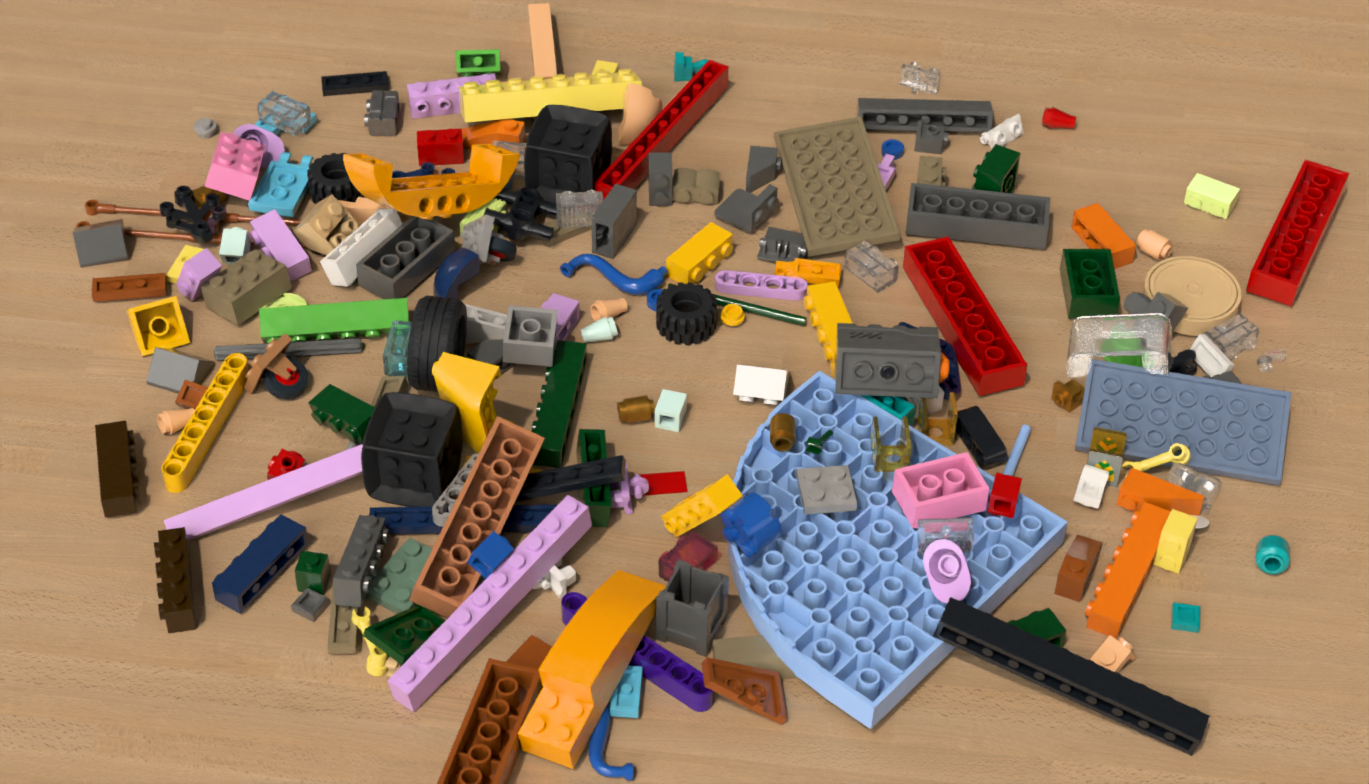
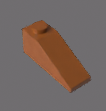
[1054,535,1103,602]

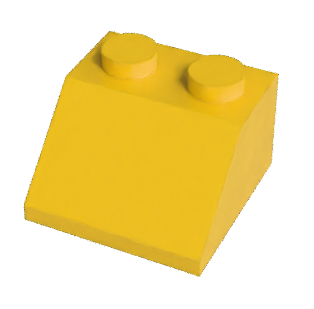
[126,296,190,356]

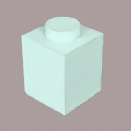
[219,227,252,265]
[655,389,687,432]

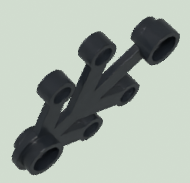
[160,186,226,243]

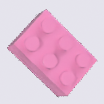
[205,132,265,201]
[892,452,990,528]

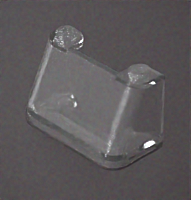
[1066,313,1173,378]

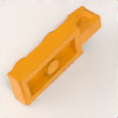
[774,258,842,287]

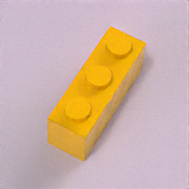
[666,222,733,284]

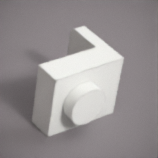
[1073,464,1109,509]

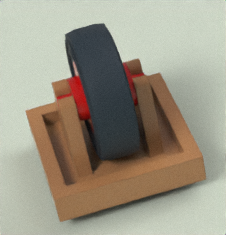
[243,333,308,400]

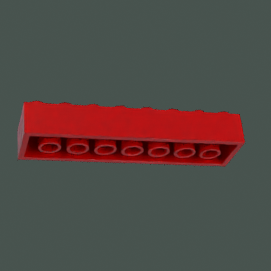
[1246,160,1349,306]
[903,236,1028,396]

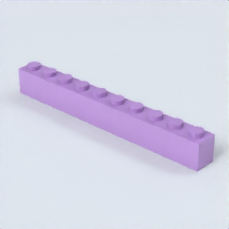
[388,495,592,712]

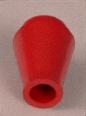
[1042,106,1076,129]

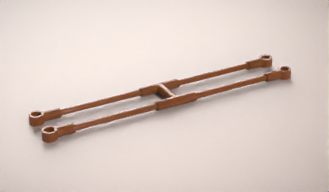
[76,199,308,249]

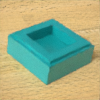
[1171,602,1200,633]

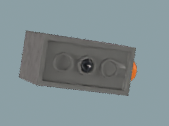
[834,323,949,398]

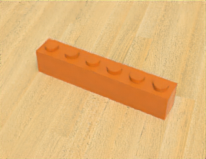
[1085,502,1171,639]

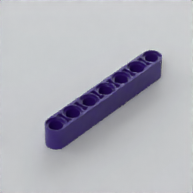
[561,592,714,712]

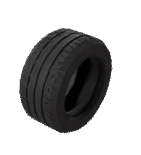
[407,296,467,392]

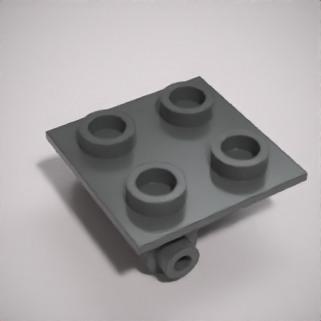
[757,227,807,262]

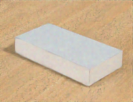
[1190,334,1234,378]

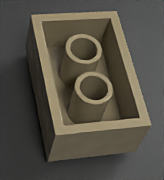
[200,249,292,325]

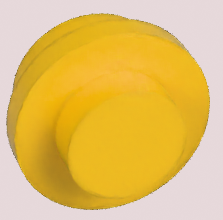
[721,304,745,326]

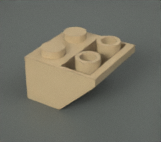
[293,194,361,255]

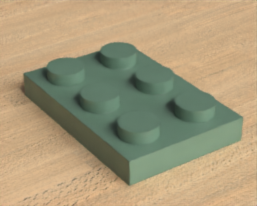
[365,537,432,614]

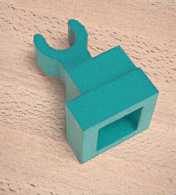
[674,52,709,82]

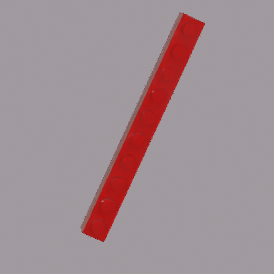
[594,59,729,206]

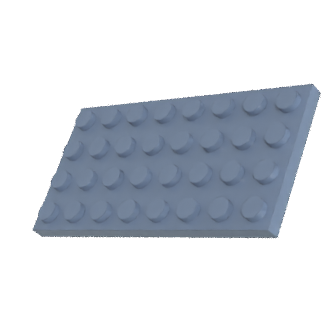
[1075,359,1292,486]

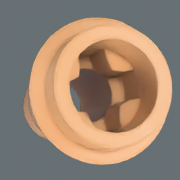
[590,298,628,322]
[157,408,195,435]

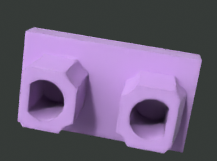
[610,462,649,514]

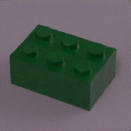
[1060,249,1120,319]

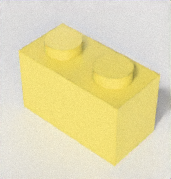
[1154,509,1198,574]

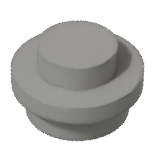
[194,118,217,138]

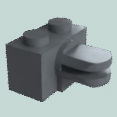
[1124,292,1188,348]

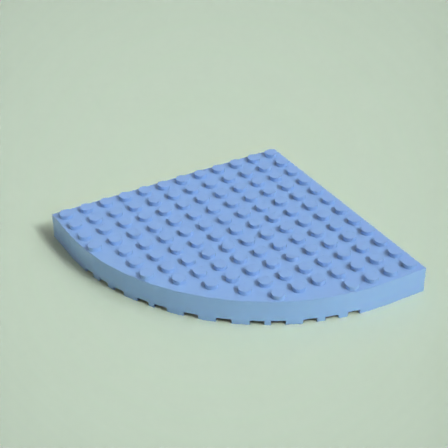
[727,371,1068,729]

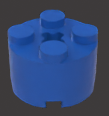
[720,492,782,558]

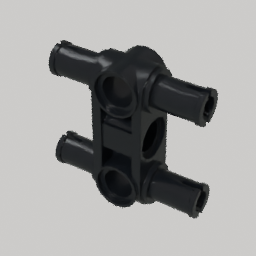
[484,187,563,242]

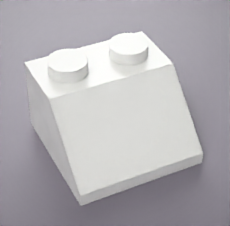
[733,365,790,405]

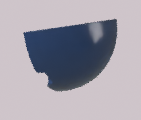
[433,248,480,299]

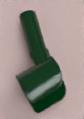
[806,430,833,455]

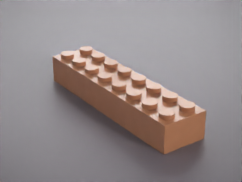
[409,416,545,618]

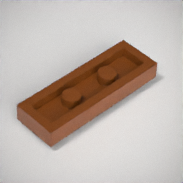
[92,273,167,302]

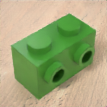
[456,49,501,77]

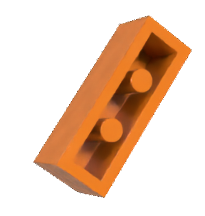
[1071,203,1136,269]

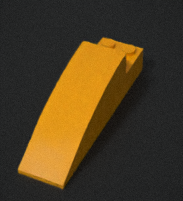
[518,570,666,769]

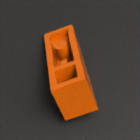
[462,119,526,155]
[1117,468,1205,516]

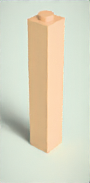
[528,3,557,79]

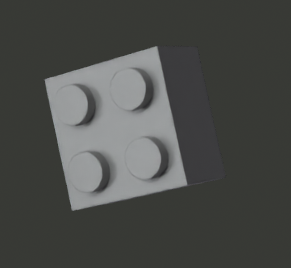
[503,305,558,367]

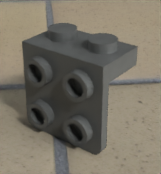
[714,184,778,234]

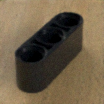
[951,406,1008,469]

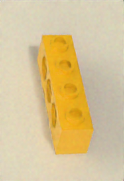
[660,474,743,538]

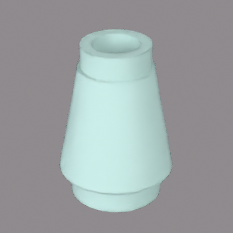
[580,316,618,343]

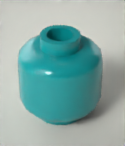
[1255,535,1291,574]

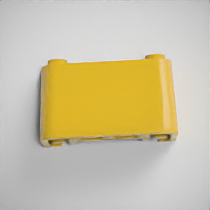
[432,352,514,453]

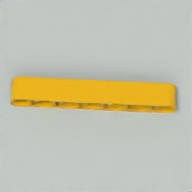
[161,353,249,493]

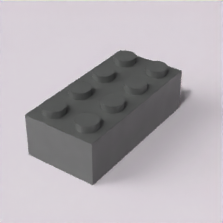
[356,216,455,299]

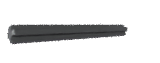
[214,338,362,361]

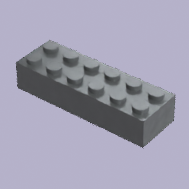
[905,183,1050,249]

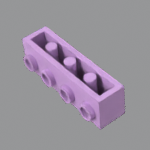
[407,74,496,119]

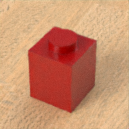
[987,473,1022,518]

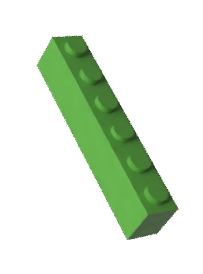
[259,298,410,343]

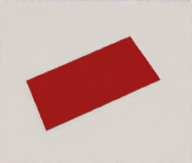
[640,471,688,496]

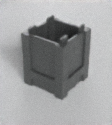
[656,559,729,657]

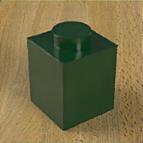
[295,551,331,595]

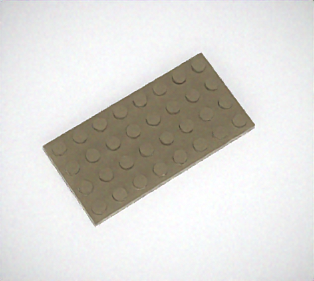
[774,116,900,257]

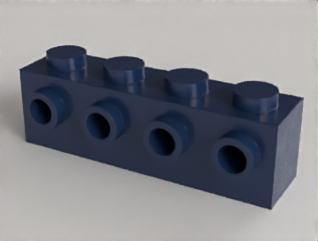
[212,514,308,614]

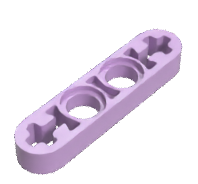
[715,270,808,301]

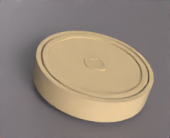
[1143,256,1241,336]

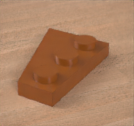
[701,657,787,725]

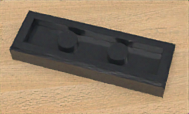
[321,71,389,96]

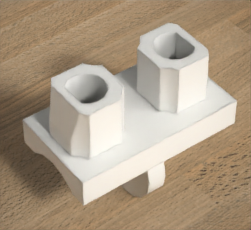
[533,558,576,598]

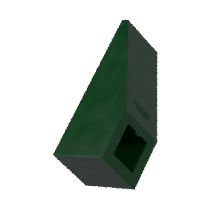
[1007,608,1067,648]

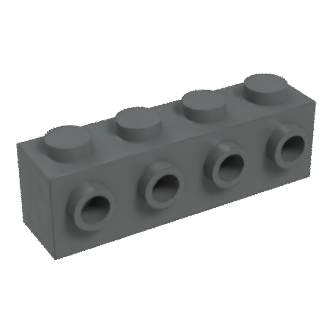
[333,515,390,607]

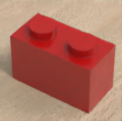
[417,128,464,166]

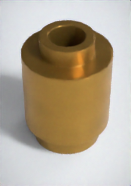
[617,395,655,424]
[770,413,796,452]

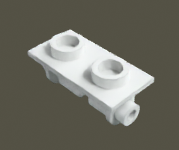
[980,113,1024,150]

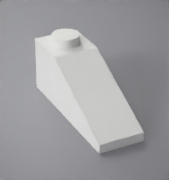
[465,304,507,344]

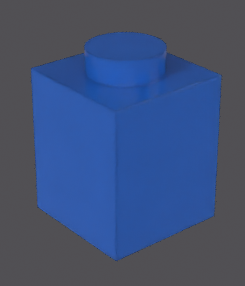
[467,531,514,579]

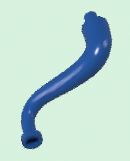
[560,254,668,295]
[588,704,633,781]

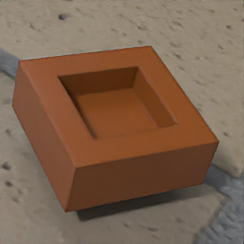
[175,380,208,410]

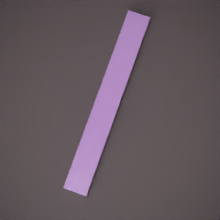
[164,444,363,541]

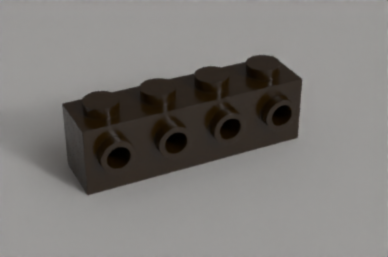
[95,420,141,518]
[154,527,196,634]

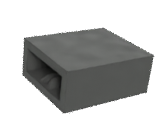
[591,184,637,259]

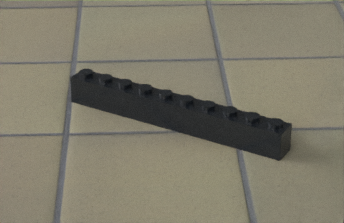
[933,597,1210,756]

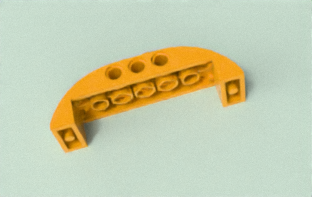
[343,144,520,220]

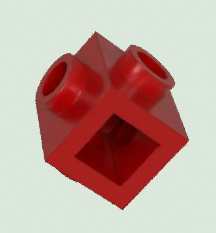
[267,448,305,480]

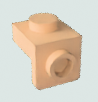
[1090,635,1136,672]

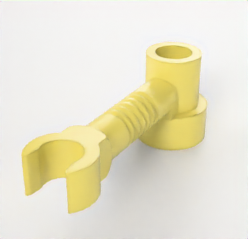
[1122,443,1191,478]
[351,607,388,676]

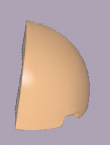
[618,83,662,145]

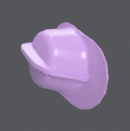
[233,124,285,168]
[923,539,971,603]

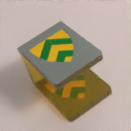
[917,392,958,446]
[870,416,912,472]
[1087,427,1127,488]

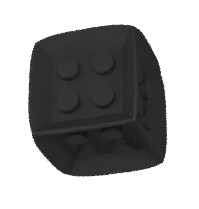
[524,104,612,208]
[361,392,463,507]

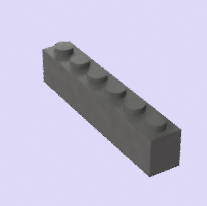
[857,98,993,132]

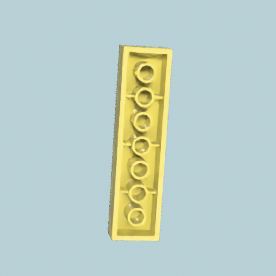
[458,69,642,122]

